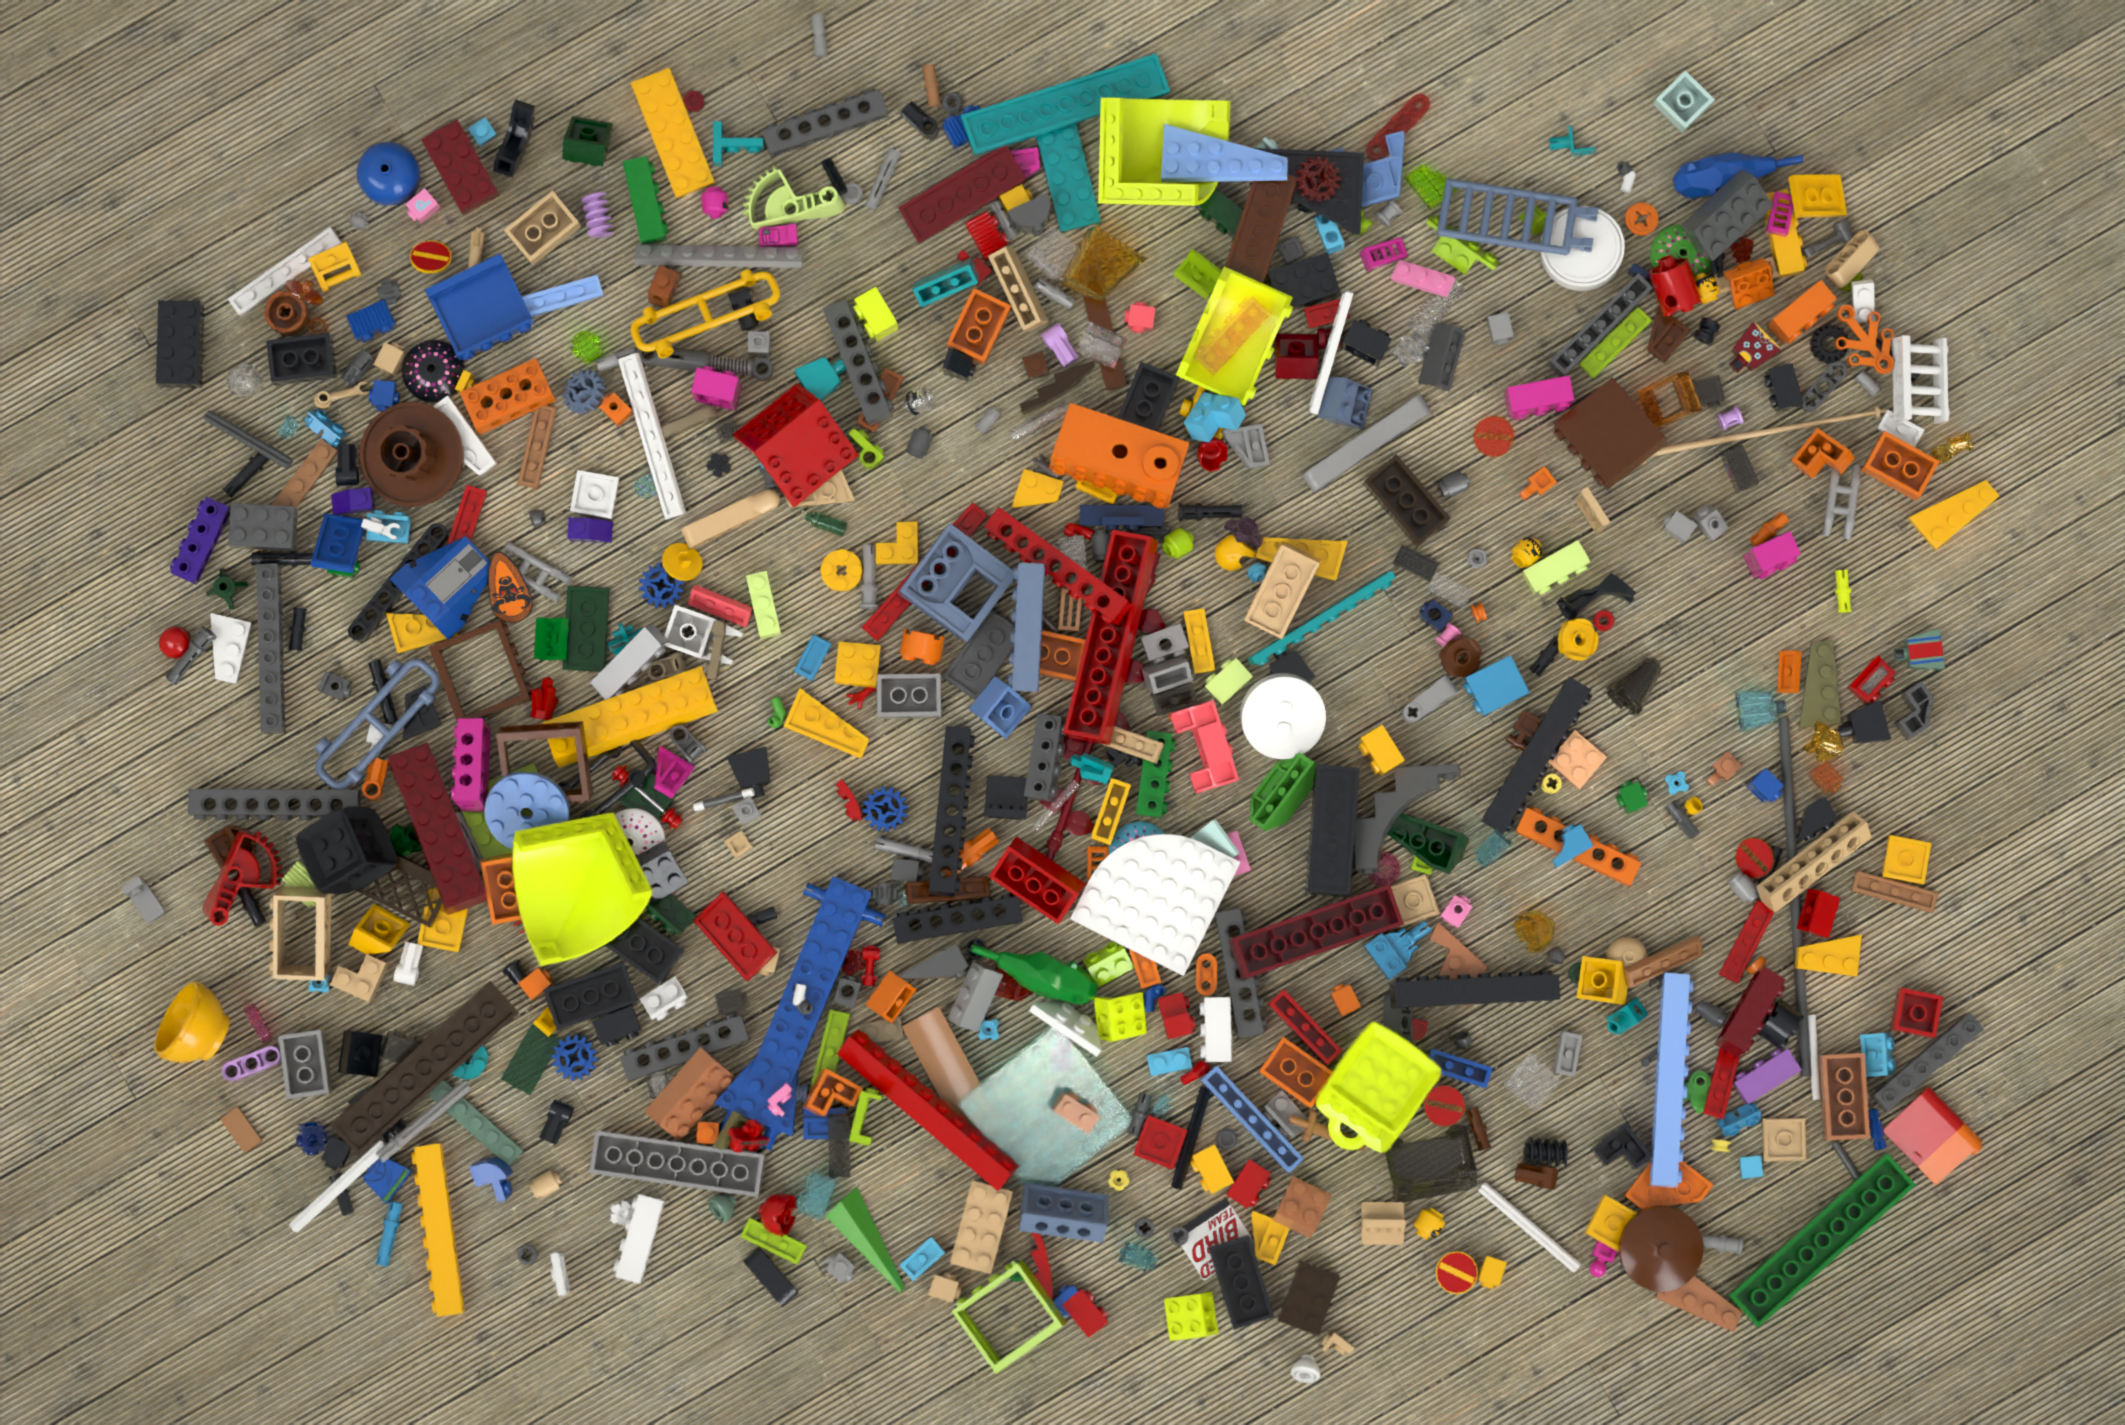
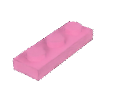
[1391,260,1455,298]

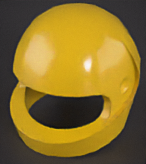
[1215,534,1256,571]

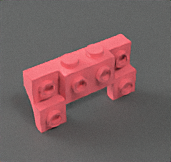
[1169,700,1239,793]

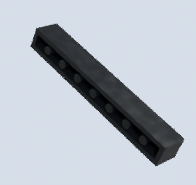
[1481,676,1592,834]
[1389,970,1560,1008]

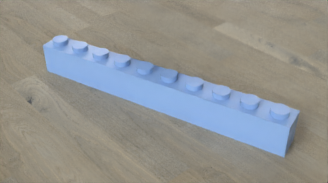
[1649,973,1693,1188]

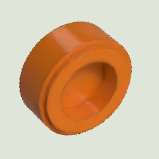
[1746,955,1767,975]

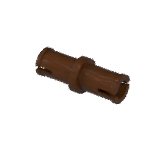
[1465,1107,1491,1152]

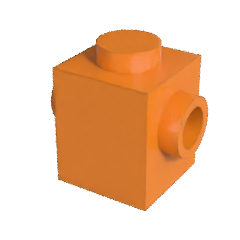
[599,392,633,427]

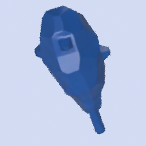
[1672,152,1803,199]

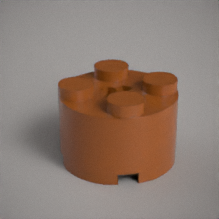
[264,291,310,337]

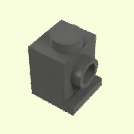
[318,671,353,702]

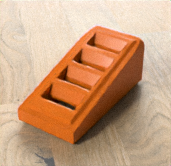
[1087,847,1109,884]

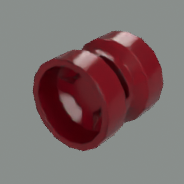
[1317,328,1340,350]

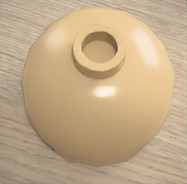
[1605,937,1648,968]

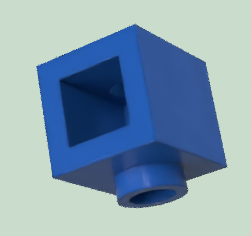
[368,380,400,412]

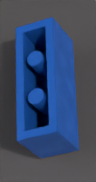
[1428,1049,1493,1089]

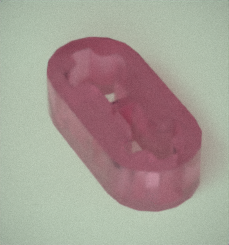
[244,1003,273,1043]

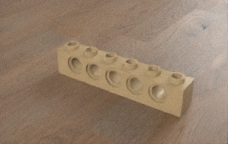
[1757,811,1872,913]

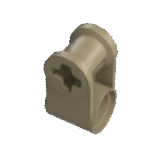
[647,652,689,682]

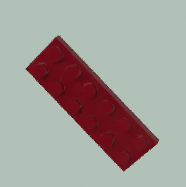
[898,145,1027,244]

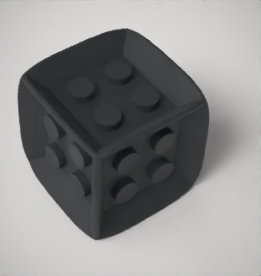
[296,806,397,894]

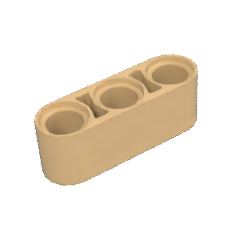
[1825,230,1879,288]

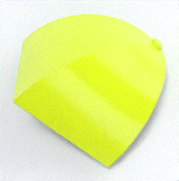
[1098,98,1231,206]
[512,812,653,966]

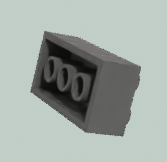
[1681,170,1773,261]

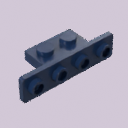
[1080,505,1164,530]

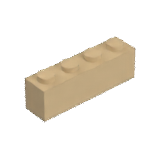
[988,247,1049,332]

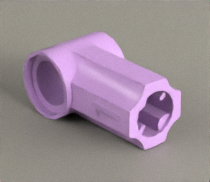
[1041,323,1079,367]

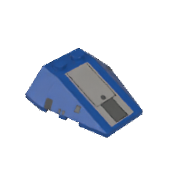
[390,536,490,640]

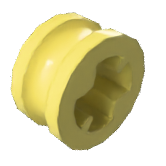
[1711,1139,1731,1152]

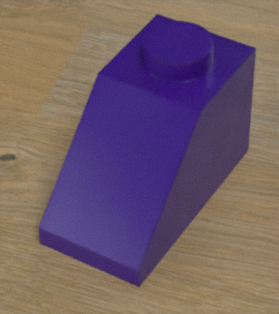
[331,487,375,515]
[568,517,613,543]

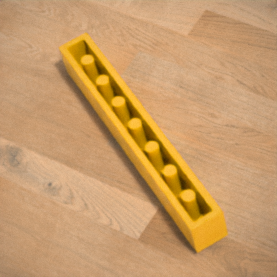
[412,1143,465,1317]

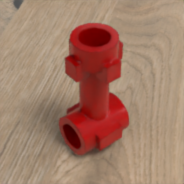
[861,945,880,986]

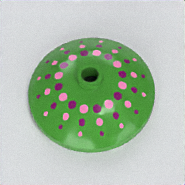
[1650,224,1711,276]

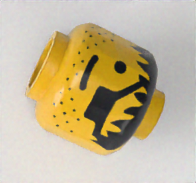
[1694,272,1720,305]
[1511,537,1543,568]
[1414,1207,1445,1240]

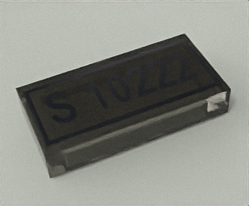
[1392,545,1439,582]

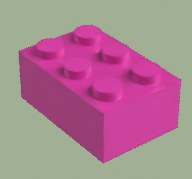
[691,366,742,411]
[1504,376,1574,420]
[1743,531,1801,580]

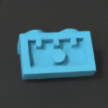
[366,510,411,544]
[1860,1033,1896,1077]

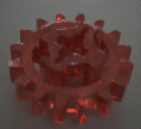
[1295,156,1341,202]

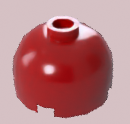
[758,1193,797,1237]

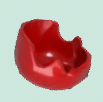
[1196,437,1228,471]
[159,625,191,659]

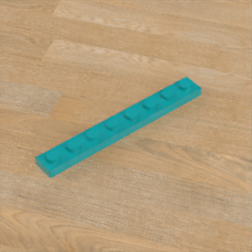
[1247,571,1396,666]

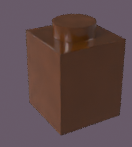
[1022,351,1049,381]

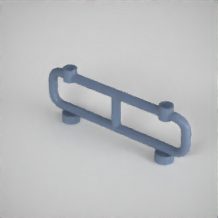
[314,658,440,790]

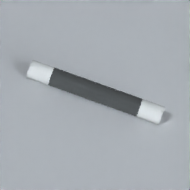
[693,788,755,812]

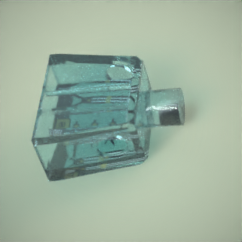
[1735,691,1786,733]

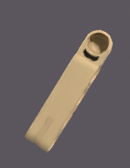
[680,489,780,549]

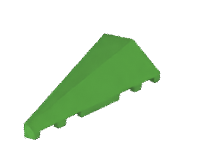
[826,1187,905,1293]

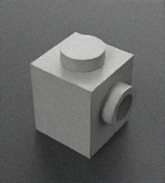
[1692,504,1729,541]
[826,1252,856,1283]

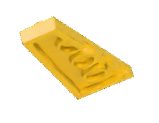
[1907,480,1999,550]
[1255,537,1348,582]

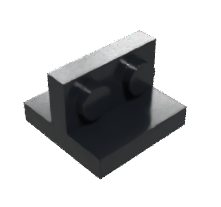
[338,1030,383,1077]

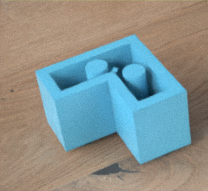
[1184,392,1246,443]

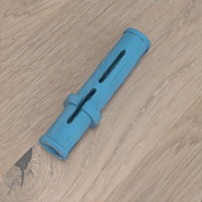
[375,1201,403,1266]

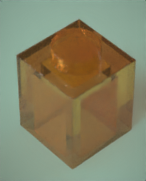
[1808,760,1843,794]

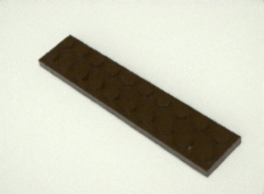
[330,981,519,1156]

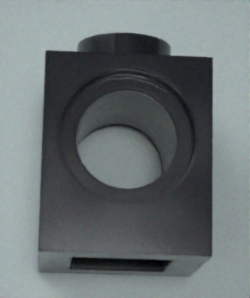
[321,1136,352,1170]

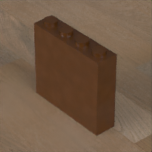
[1553,377,1666,490]

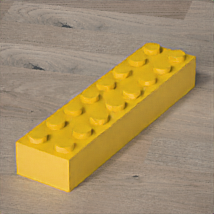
[542,666,718,768]

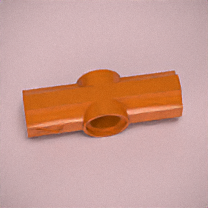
[942,828,1000,878]

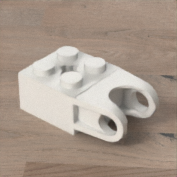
[664,605,743,665]

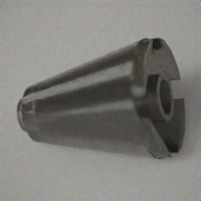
[1606,657,1662,716]

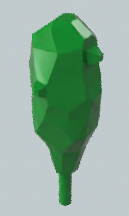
[971,944,1098,1005]

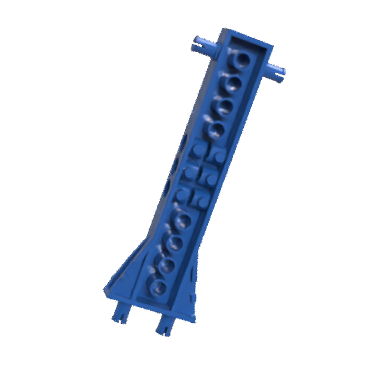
[714,877,886,1151]

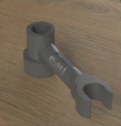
[1802,219,1854,258]

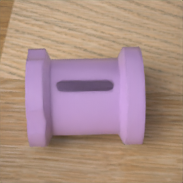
[1717,406,1743,431]

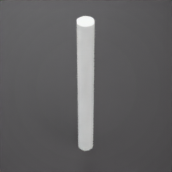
[1808,1015,1821,1100]

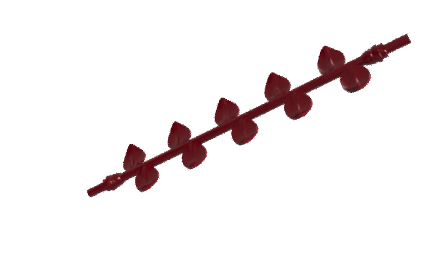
[1039,553,1165,861]

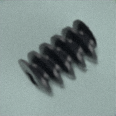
[1523,1136,1568,1167]

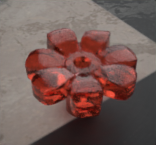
[1731,237,1754,264]
[842,949,865,976]

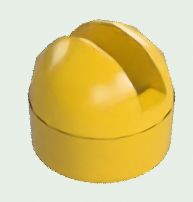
[1684,796,1703,815]

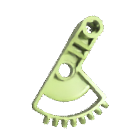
[743,166,845,231]

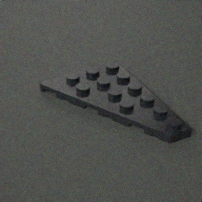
[1254,148,1364,235]

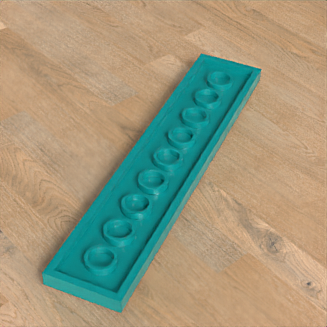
[960,53,1170,156]

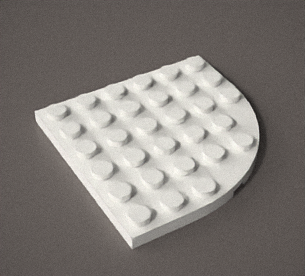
[1070,834,1241,976]

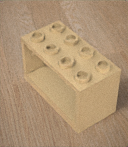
[1244,541,1320,639]
[269,886,331,981]

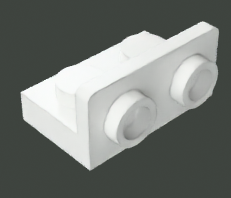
[640,976,689,1021]

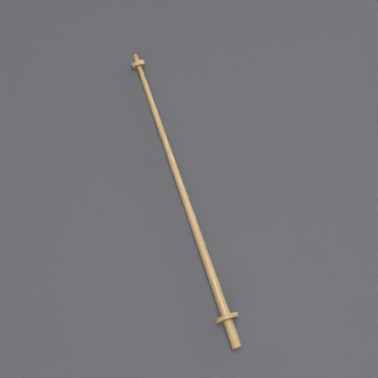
[1641,406,1887,465]

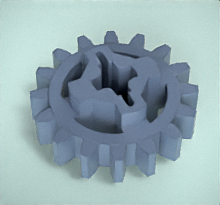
[562,369,606,415]

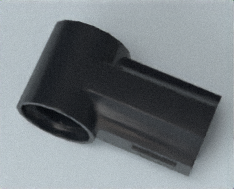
[900,101,939,140]
[727,287,759,331]
[335,444,359,486]
[539,1099,574,1145]

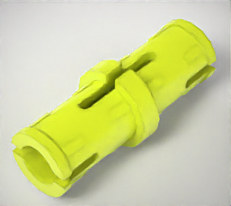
[1835,570,1852,613]

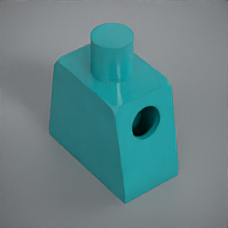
[794,357,846,402]

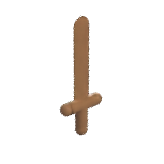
[1288,1110,1366,1151]

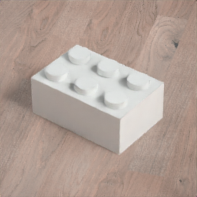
[1199,997,1232,1063]

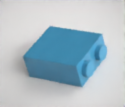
[1463,655,1530,717]

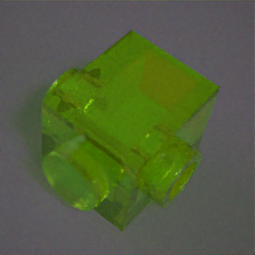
[571,330,604,366]

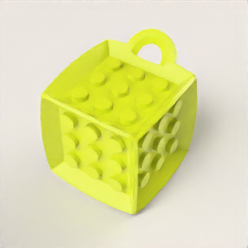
[1316,1021,1441,1153]

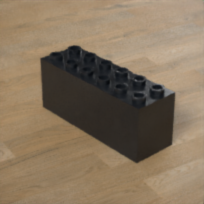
[1305,764,1360,898]

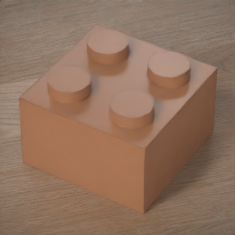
[1272,1176,1331,1239]

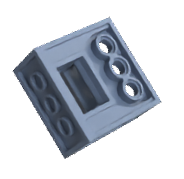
[897,523,1014,643]

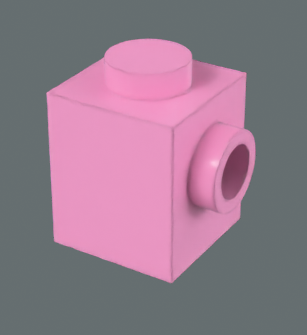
[1439,894,1472,929]

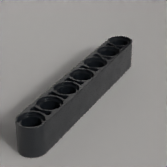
[348,523,449,643]

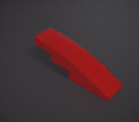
[1030,1233,1053,1315]

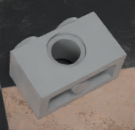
[1140,623,1189,665]

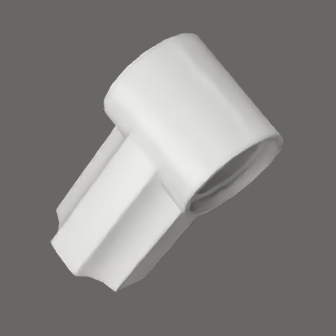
[394,941,424,986]

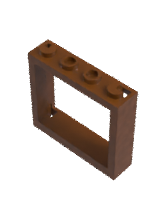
[429,620,532,723]
[496,721,593,803]

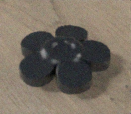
[706,453,731,477]

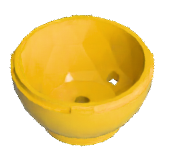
[154,981,230,1063]

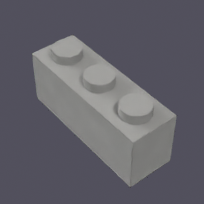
[948,961,1003,1032]

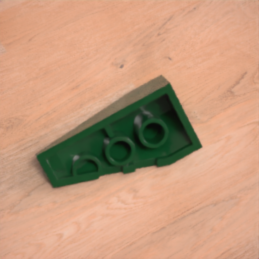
[1388,813,1469,874]

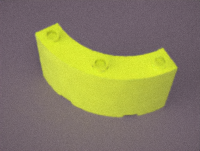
[1176,267,1293,406]

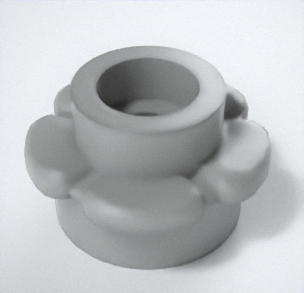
[349,212,369,230]
[1467,548,1488,569]

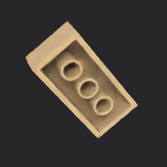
[950,1180,1013,1274]

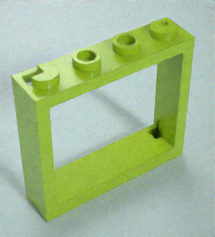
[951,1260,1067,1374]

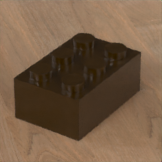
[1277,1260,1340,1336]

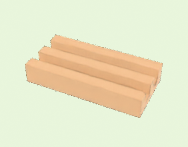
[1058,588,1082,632]

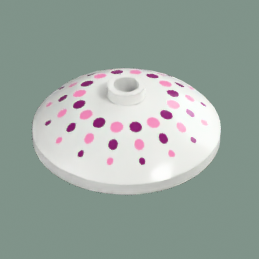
[615,808,665,856]

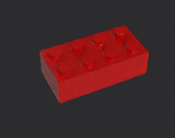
[989,836,1086,925]

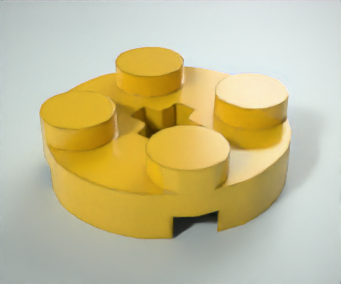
[820,549,863,592]
[1558,619,1599,661]

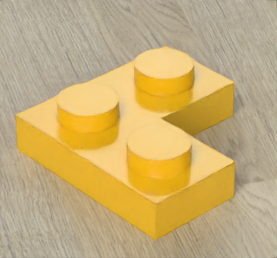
[876,522,918,565]

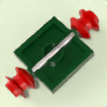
[612,765,684,830]

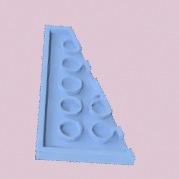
[1161,124,1288,182]

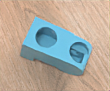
[1314,215,1344,255]

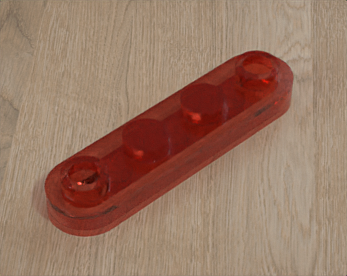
[1366,94,1430,161]

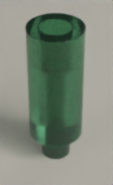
[805,512,848,537]

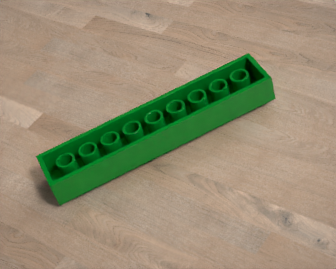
[1727,1153,1916,1328]

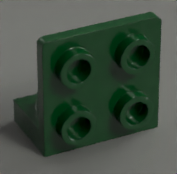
[646,894,697,936]

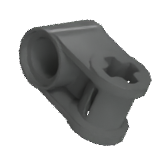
[670,725,708,764]

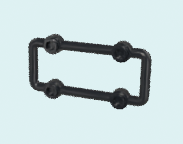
[558,740,656,819]

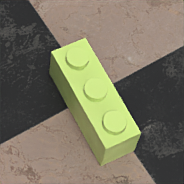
[1522,540,1590,595]
[746,571,782,639]

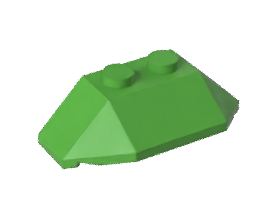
[1249,753,1316,831]

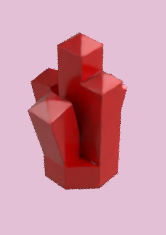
[530,677,559,720]

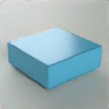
[1739,1155,1763,1179]

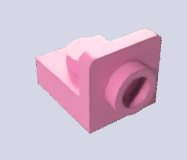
[767,1083,793,1116]

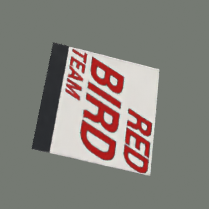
[1173,1198,1254,1281]

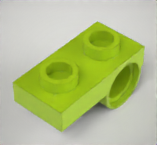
[848,428,885,469]

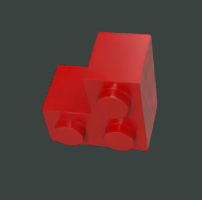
[1157,992,1196,1040]

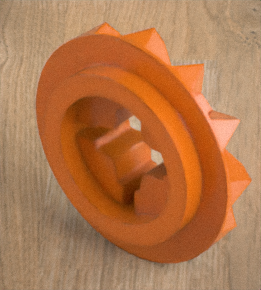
[1625,202,1659,236]

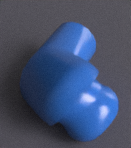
[1144,984,1166,1012]

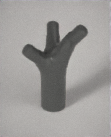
[1032,454,1059,479]

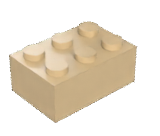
[504,190,581,266]

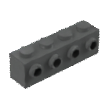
[1024,713,1066,803]

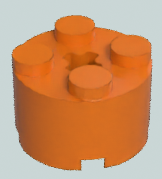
[899,629,945,665]

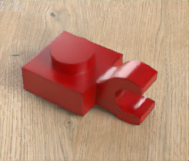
[957,250,992,286]

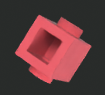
[1124,302,1155,333]

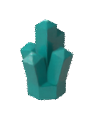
[1070,753,1114,785]

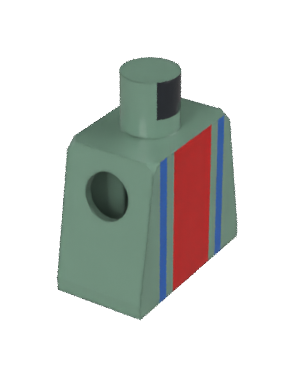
[1893,629,1945,671]

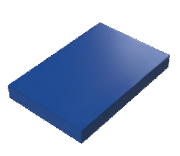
[311,513,365,573]

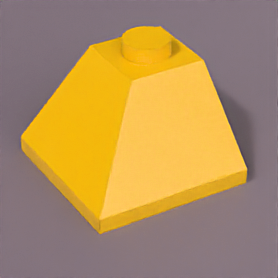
[348,904,410,955]
[1577,956,1628,1005]

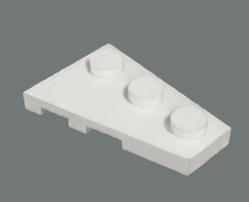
[210,613,252,684]

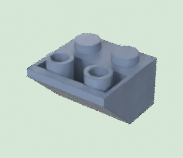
[1318,377,1372,429]

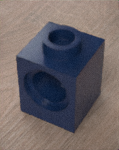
[1419,600,1453,633]

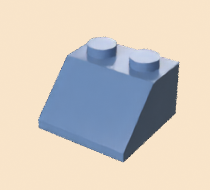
[969,676,1032,739]

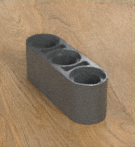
[1383,992,1413,1044]

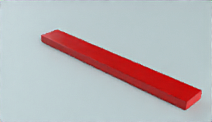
[862,502,989,642]

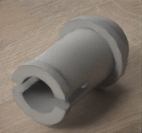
[1854,370,1882,396]
[975,407,1000,435]

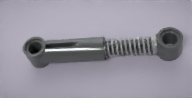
[637,343,774,382]

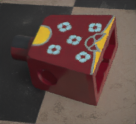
[1729,321,1782,373]

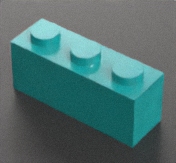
[912,258,980,308]

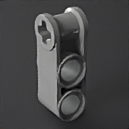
[1401,675,1459,724]

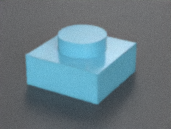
[468,117,497,147]

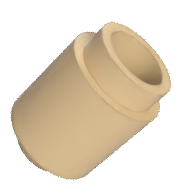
[529,1170,562,1199]

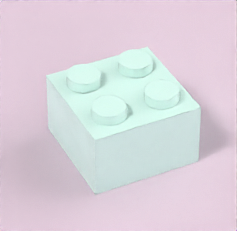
[1653,71,1715,134]

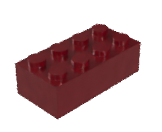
[421,119,500,216]
[1714,966,1786,1057]

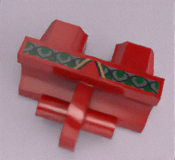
[728,1119,770,1153]

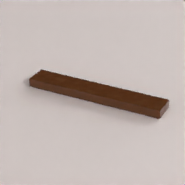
[1076,265,1127,391]

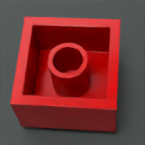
[1890,988,1943,1039]

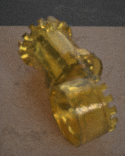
[1931,432,1973,464]

